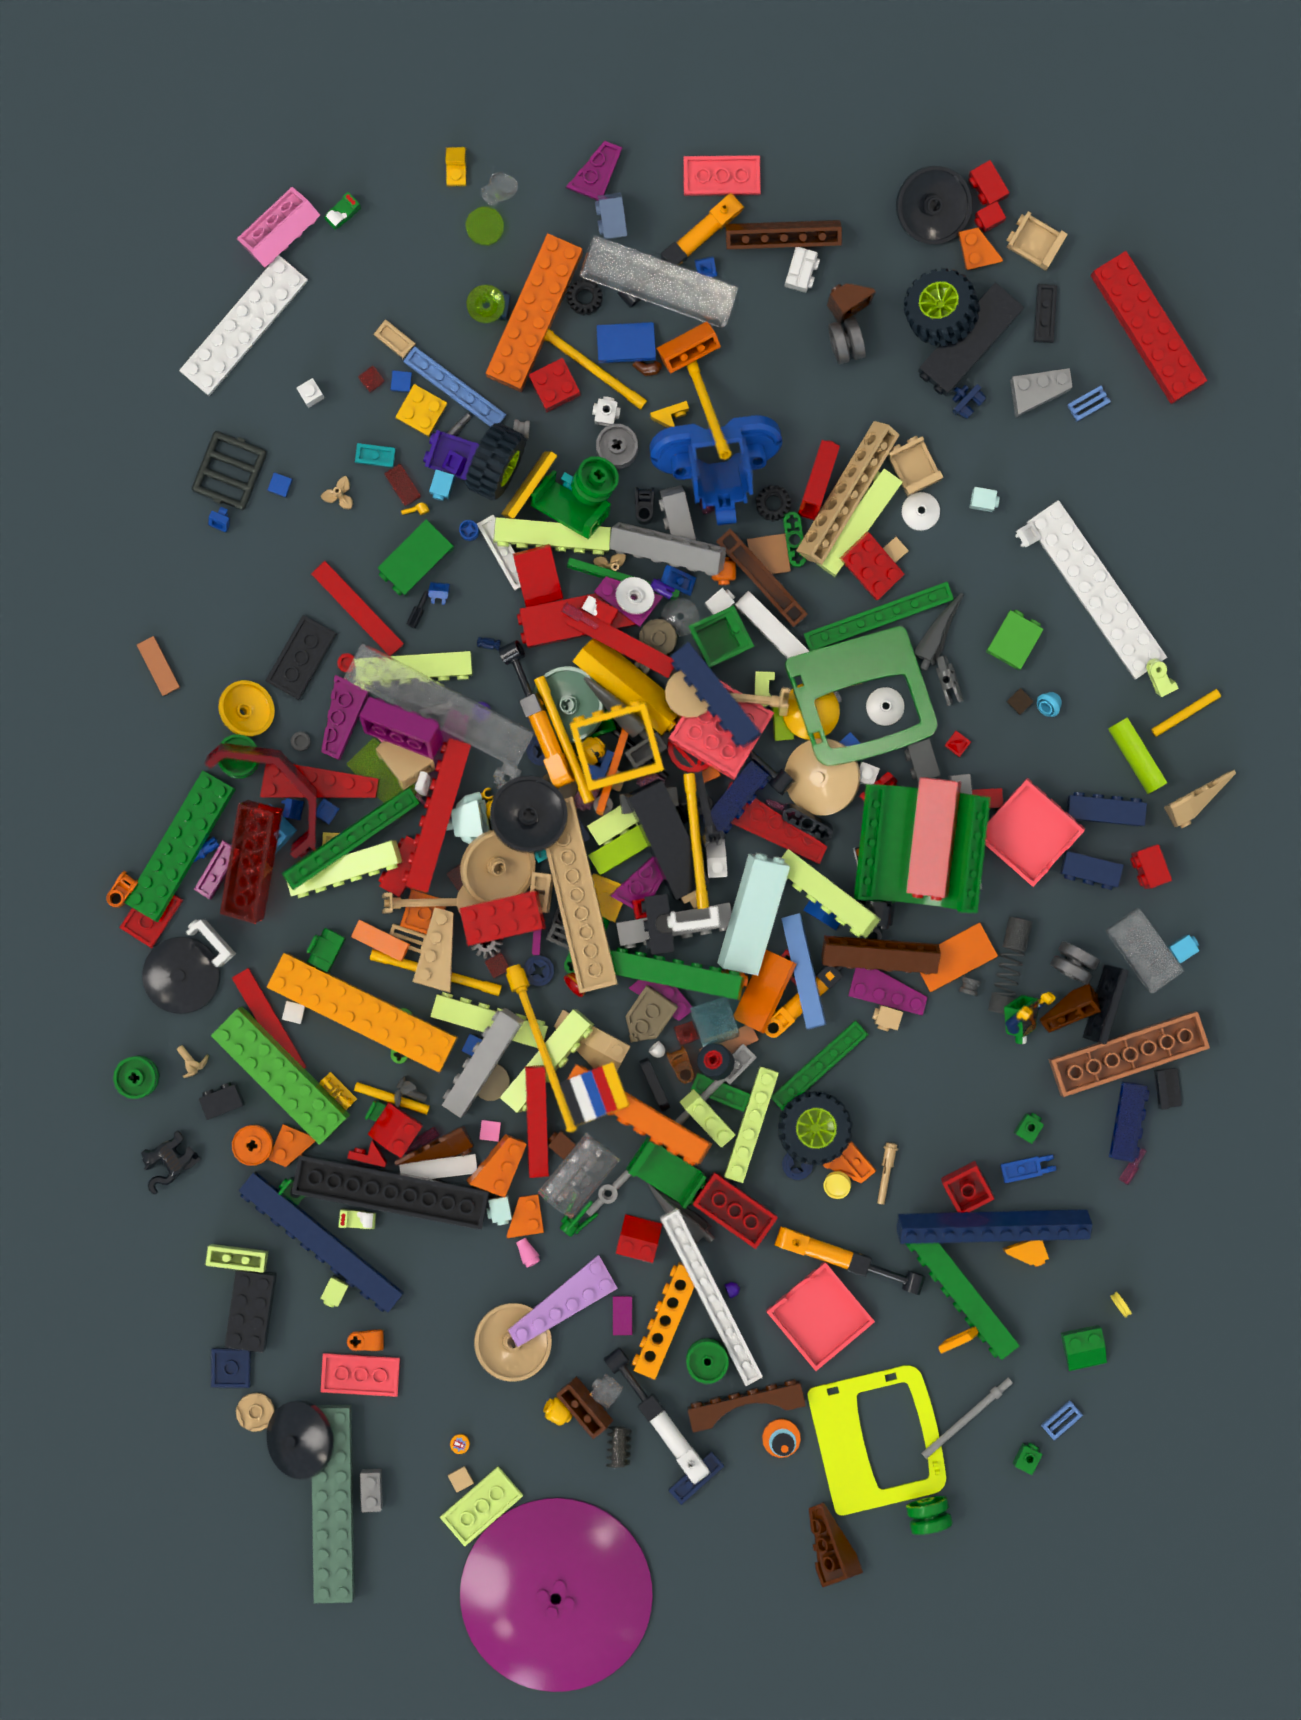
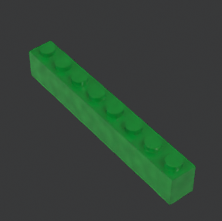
[609,946,745,1000]
[906,1243,1019,1360]

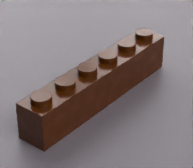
[725,220,842,249]
[821,935,941,974]

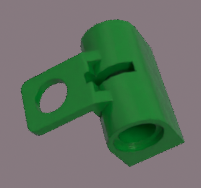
[307,927,346,972]

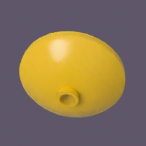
[218,680,275,737]
[783,684,840,740]

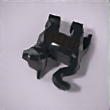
[141,1130,201,1195]

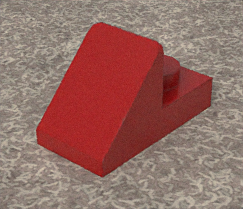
[348,1139,387,1167]

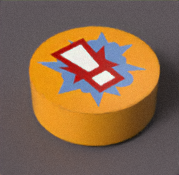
[450,1434,470,1454]

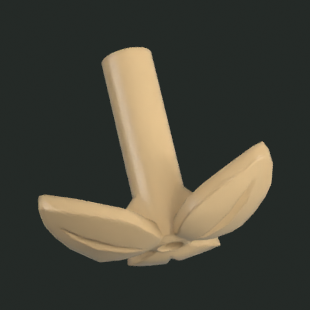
[321,476,353,509]
[593,553,626,571]
[177,1045,209,1078]

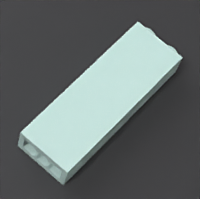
[717,853,790,975]

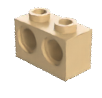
[530,872,553,913]

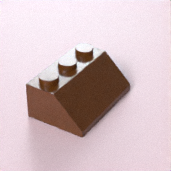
[827,283,875,323]

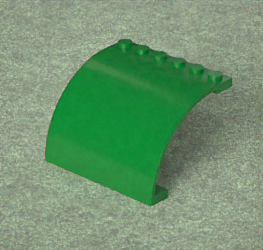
[854,784,990,913]

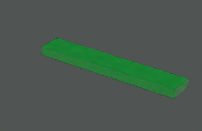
[566,558,680,600]
[771,1020,869,1111]

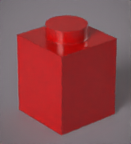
[974,201,1006,233]

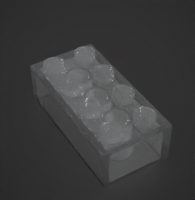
[1105,908,1184,993]
[538,1133,621,1219]

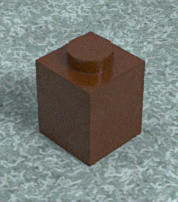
[548,1130,578,1161]

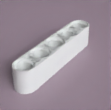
[734,591,809,659]

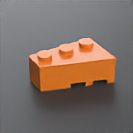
[466,1134,527,1198]

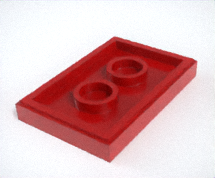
[513,544,563,607]
[119,894,183,948]

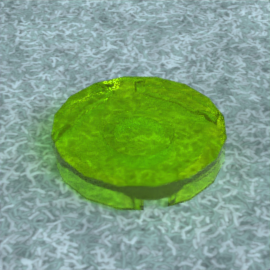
[466,207,504,245]

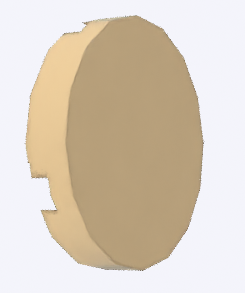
[236,1392,275,1432]

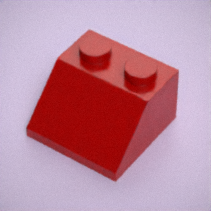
[368,1102,422,1158]
[616,1214,662,1263]

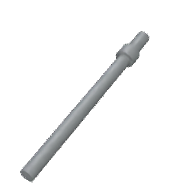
[921,1378,1013,1459]

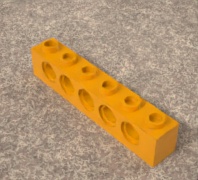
[632,1262,695,1380]

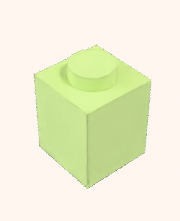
[321,1276,349,1308]

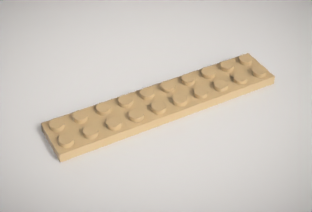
[546,797,618,993]

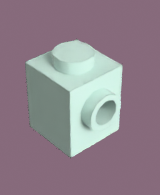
[969,487,1000,512]
[487,1195,512,1225]

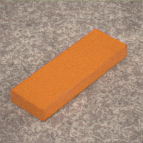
[351,920,410,962]

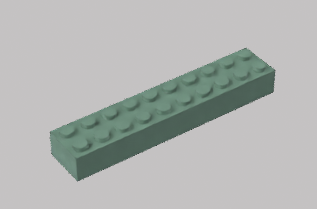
[312,1405,355,1603]

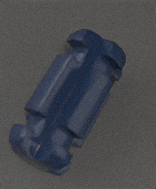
[477,637,501,650]

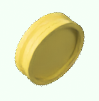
[824,1171,851,1199]
[1110,1291,1132,1318]

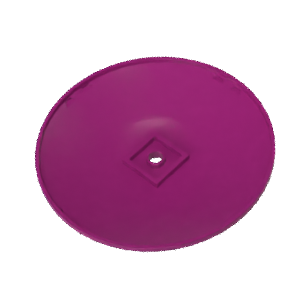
[460,1498,653,1692]

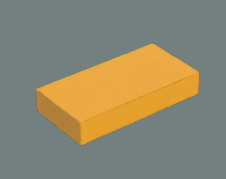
[938,1327,979,1354]

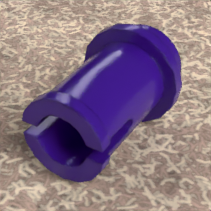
[650,578,675,599]

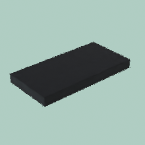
[265,615,337,700]
[1083,965,1129,1045]

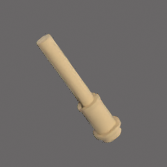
[877,1142,899,1204]

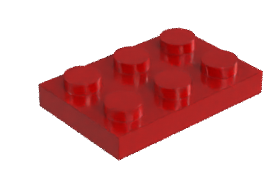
[840,532,904,601]

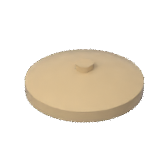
[785,738,860,815]
[460,830,535,903]
[474,1303,552,1381]

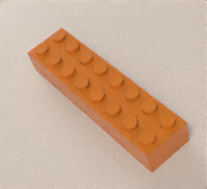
[486,233,583,393]
[567,1064,712,1165]

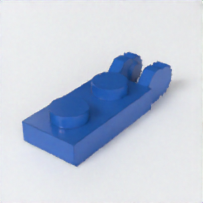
[1000,1154,1056,1183]

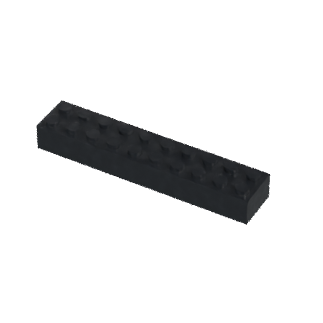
[292,1154,489,1230]

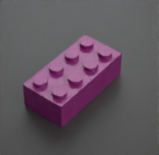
[359,697,443,760]

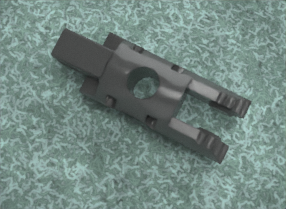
[936,655,964,706]

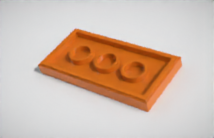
[919,922,998,992]
[732,950,797,1034]

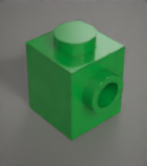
[1013,1113,1044,1144]
[1013,1442,1042,1475]

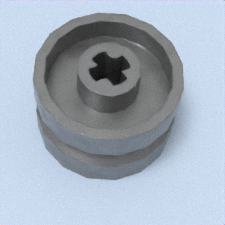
[828,317,866,365]
[596,424,638,469]
[1050,941,1100,985]

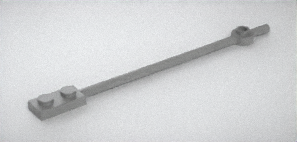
[586,1044,757,1217]

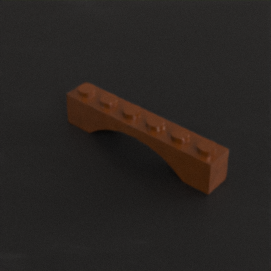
[716,528,808,627]
[687,1379,806,1433]

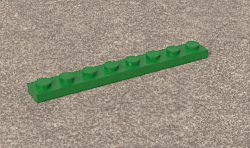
[803,581,954,652]
[281,787,419,890]

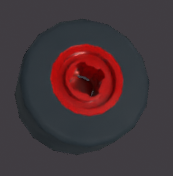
[697,1043,735,1081]

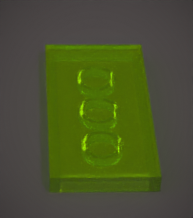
[347,738,424,819]

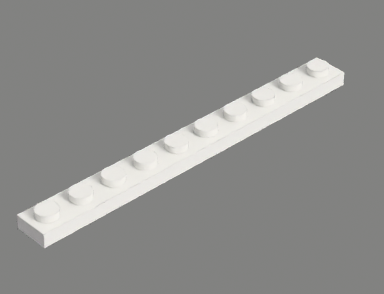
[660,1209,763,1386]

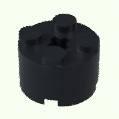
[857,900,895,930]

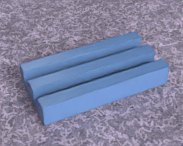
[1067,386,1111,421]
[1041,1400,1083,1441]

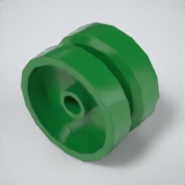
[571,456,619,506]
[218,734,260,779]
[113,1055,160,1099]
[686,1338,729,1384]
[906,1496,953,1535]

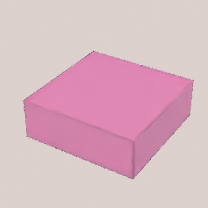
[479,1120,501,1142]

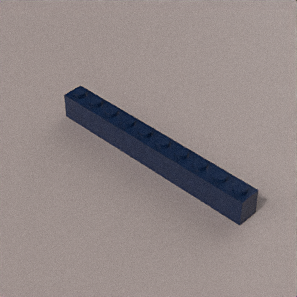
[239,1171,404,1312]
[896,1210,1092,1244]

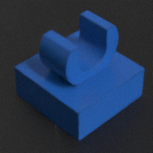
[209,507,229,532]
[428,582,450,605]
[279,798,304,820]

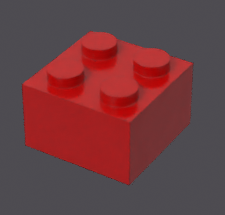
[529,358,580,413]
[1130,844,1172,889]
[941,1161,994,1212]

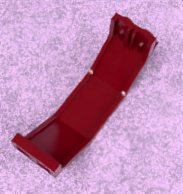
[205,743,317,859]

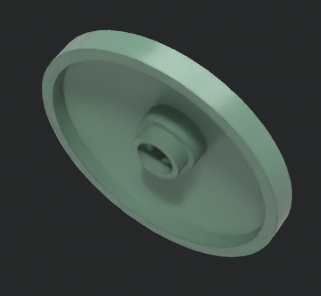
[532,666,605,743]

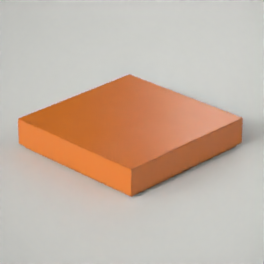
[400,890,447,934]

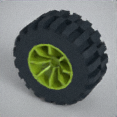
[904,268,980,346]
[465,423,526,500]
[777,1091,853,1165]

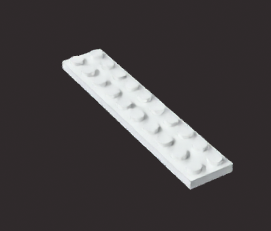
[1026,500,1167,679]

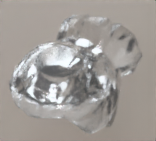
[481,172,518,207]

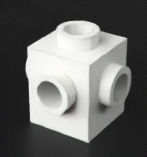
[592,397,621,426]

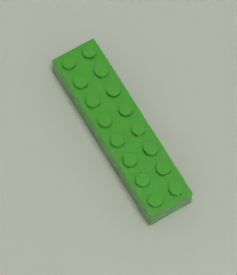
[211,1006,350,1145]

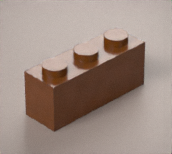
[556,1376,614,1439]

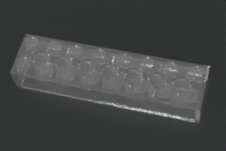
[579,235,738,328]

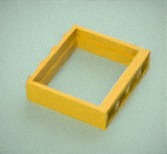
[570,699,664,791]

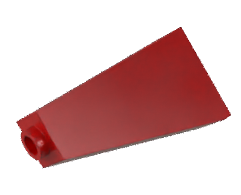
[798,440,840,520]

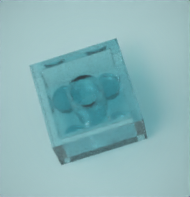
[690,997,739,1048]

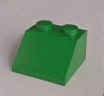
[1061,1325,1107,1371]

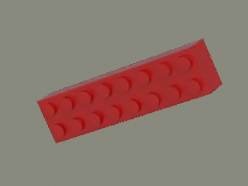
[1090,251,1208,404]

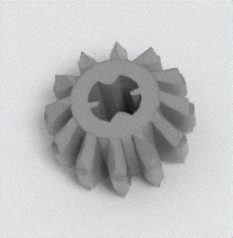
[471,940,503,958]

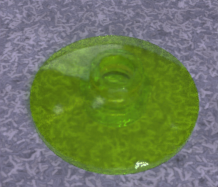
[466,285,505,323]

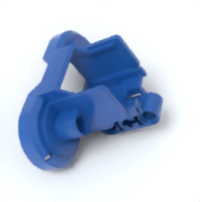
[649,415,782,526]

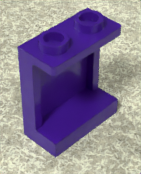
[423,430,479,480]

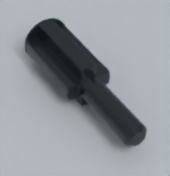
[406,591,429,629]

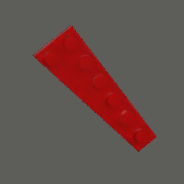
[260,763,380,798]
[715,782,827,864]

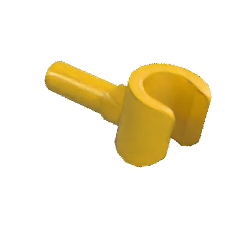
[401,503,429,515]

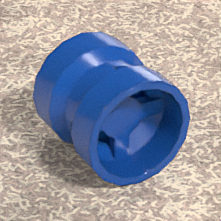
[459,520,479,541]

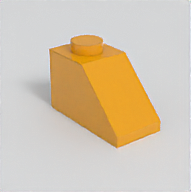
[1003,1240,1049,1267]

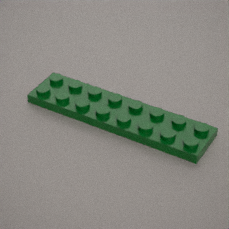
[125,770,236,922]

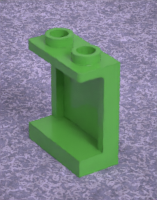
[986,610,1044,671]

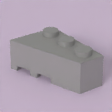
[1010,368,1072,418]
[659,485,696,540]

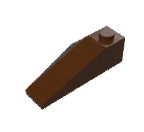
[394,1125,474,1165]
[809,1503,863,1588]

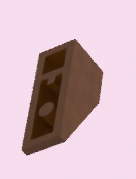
[1040,984,1101,1033]

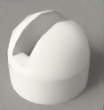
[648,1041,665,1058]

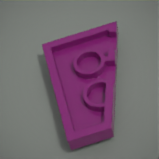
[566,141,622,201]
[594,577,663,627]
[609,856,663,909]
[629,980,694,1021]

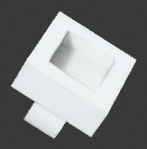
[1015,522,1042,548]

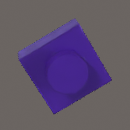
[442,450,467,476]

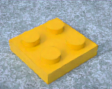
[395,384,448,437]

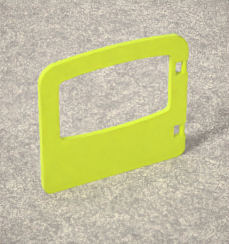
[807,1365,946,1515]

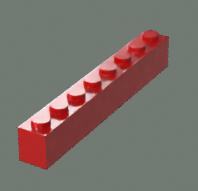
[402,738,471,893]

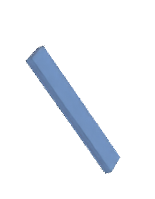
[403,346,507,427]
[781,913,826,1029]

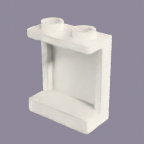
[667,906,720,931]
[186,920,236,967]

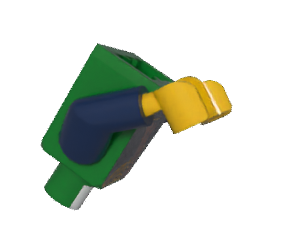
[1004,992,1056,1044]

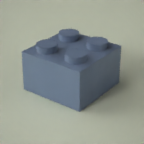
[595,193,627,239]

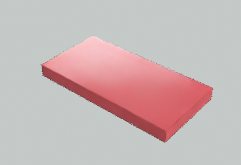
[684,155,760,196]
[321,1353,400,1397]

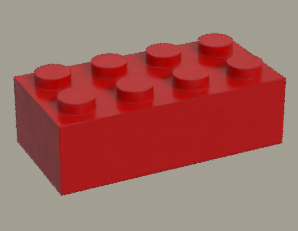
[460,891,546,946]
[692,1171,778,1249]

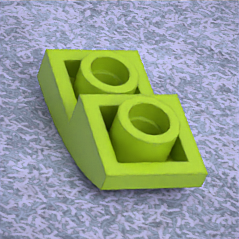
[771,707,794,741]

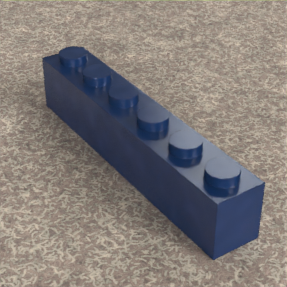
[670,642,762,749]

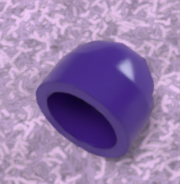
[724,1282,740,1298]

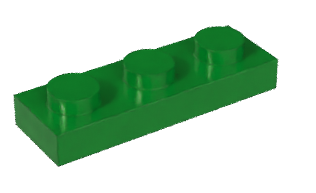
[691,1072,751,1112]

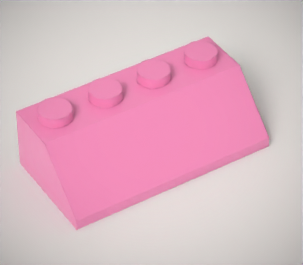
[237,187,320,267]

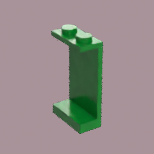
[531,470,611,540]
[378,519,454,596]
[626,1137,707,1209]

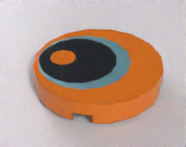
[762,1418,801,1458]

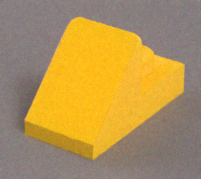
[445,147,466,186]
[650,401,689,428]

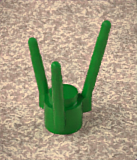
[560,1192,598,1237]

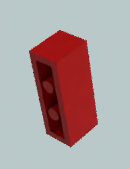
[379,836,416,897]

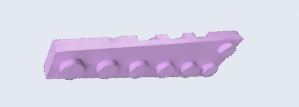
[508,1255,618,1347]

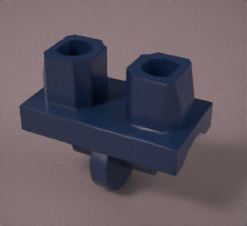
[952,384,986,420]

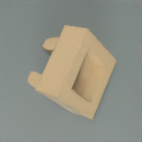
[681,890,697,909]

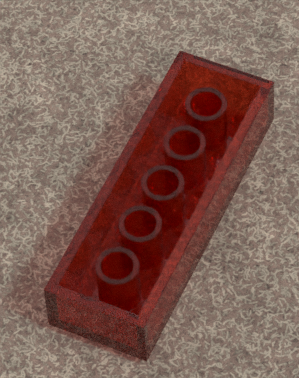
[220,800,283,924]

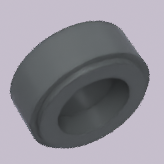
[291,732,311,751]

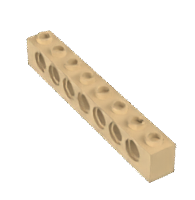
[796,421,899,565]

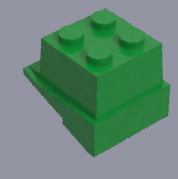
[688,605,754,668]

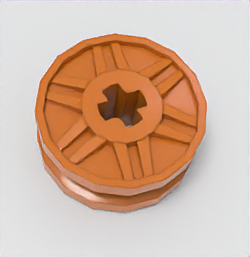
[232,1125,273,1166]

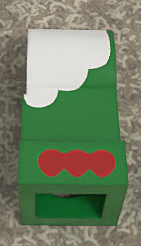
[324,192,361,230]

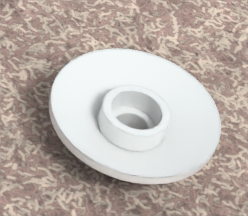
[902,492,940,531]
[616,577,654,614]
[866,687,904,726]

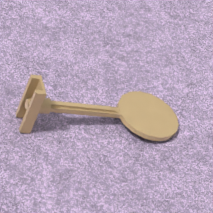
[665,670,790,718]
[382,885,481,915]

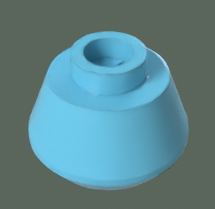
[1037,692,1062,717]

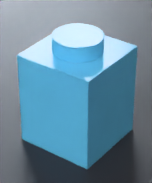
[429,470,455,501]
[1167,935,1199,963]

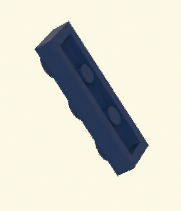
[668,1451,724,1505]

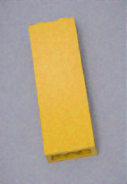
[572,639,682,735]

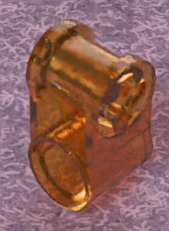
[666,1045,694,1084]

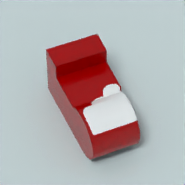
[580,594,619,625]

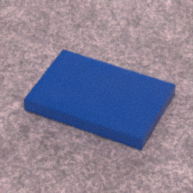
[597,322,656,363]

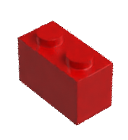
[968,160,1010,206]

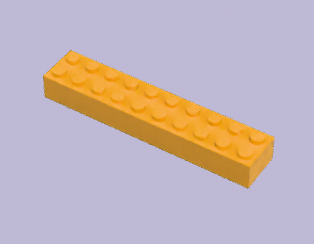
[267,953,458,1072]

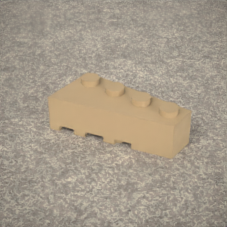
[413,907,454,993]

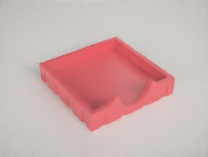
[668,680,774,780]
[985,778,1085,887]
[766,1262,875,1371]

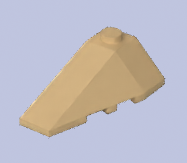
[1164,770,1236,828]
[554,1010,630,1070]

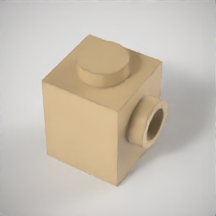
[872,1005,903,1031]

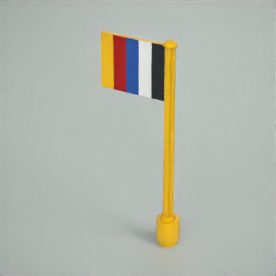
[506,964,629,1132]

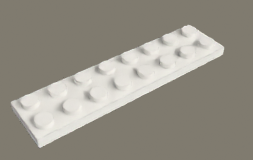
[179,255,308,396]

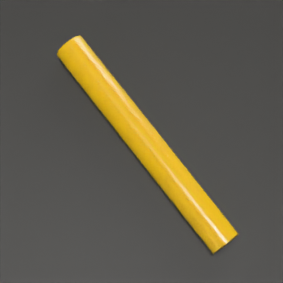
[1151,689,1221,737]
[354,1082,430,1115]

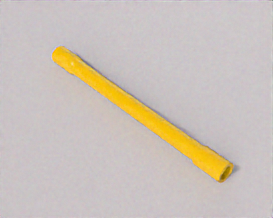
[545,329,647,410]
[686,360,731,459]
[534,676,595,804]
[683,773,709,909]
[370,949,502,996]

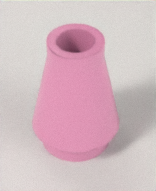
[516,1238,540,1268]

